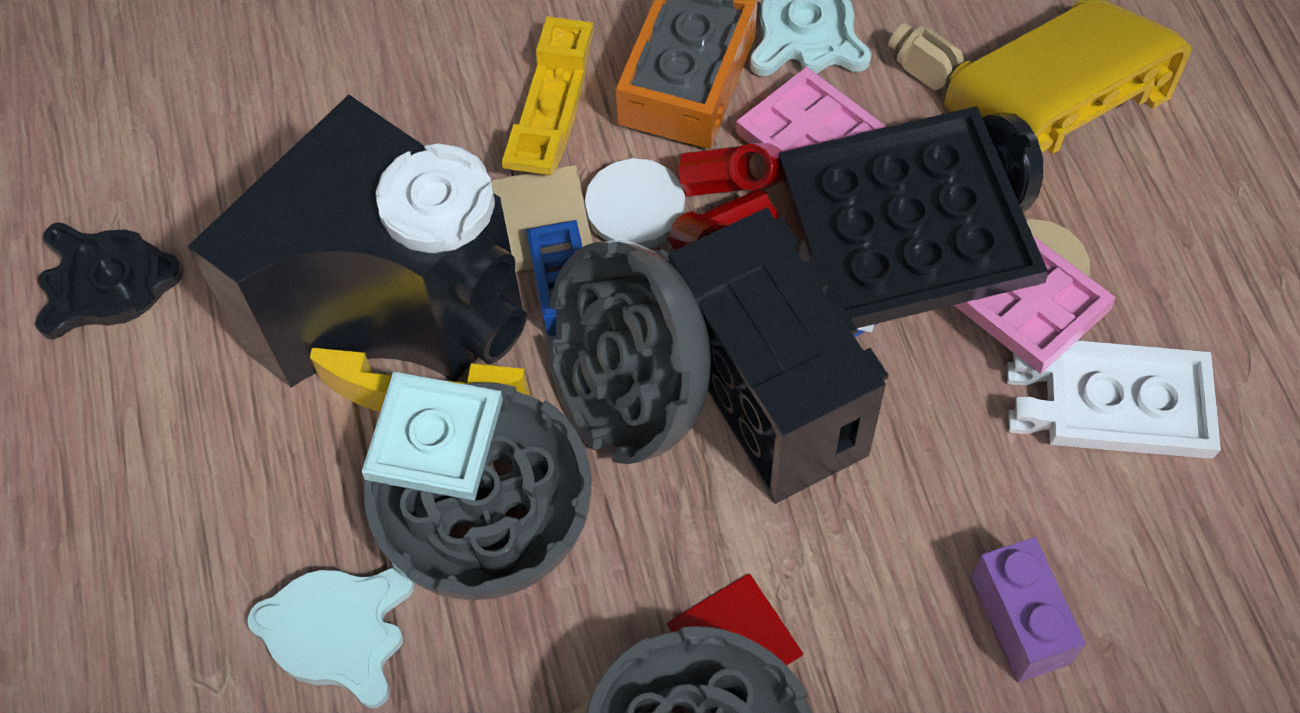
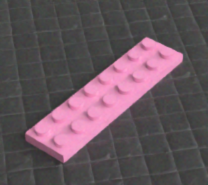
[736,67,1116,374]

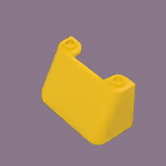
[944,0,1192,154]

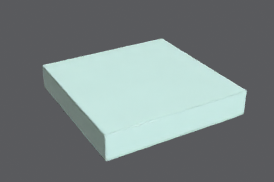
[362,372,503,501]

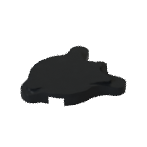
[35,222,183,340]

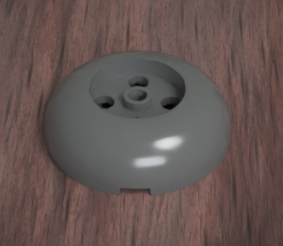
[547,241,711,464]
[364,383,592,600]
[586,627,812,713]

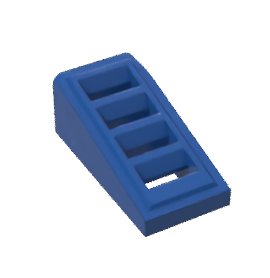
[526,220,582,336]

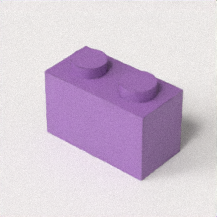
[971,537,1086,683]

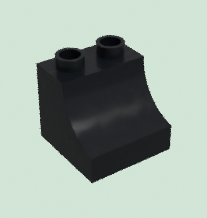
[188,94,526,388]

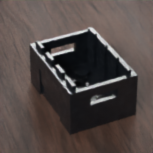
[668,207,889,504]

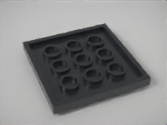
[778,106,1048,328]

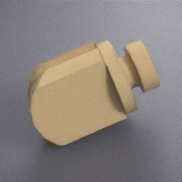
[888,22,964,90]

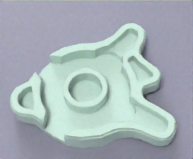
[750,0,872,76]
[248,567,415,709]

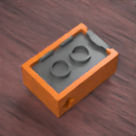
[616,0,757,149]

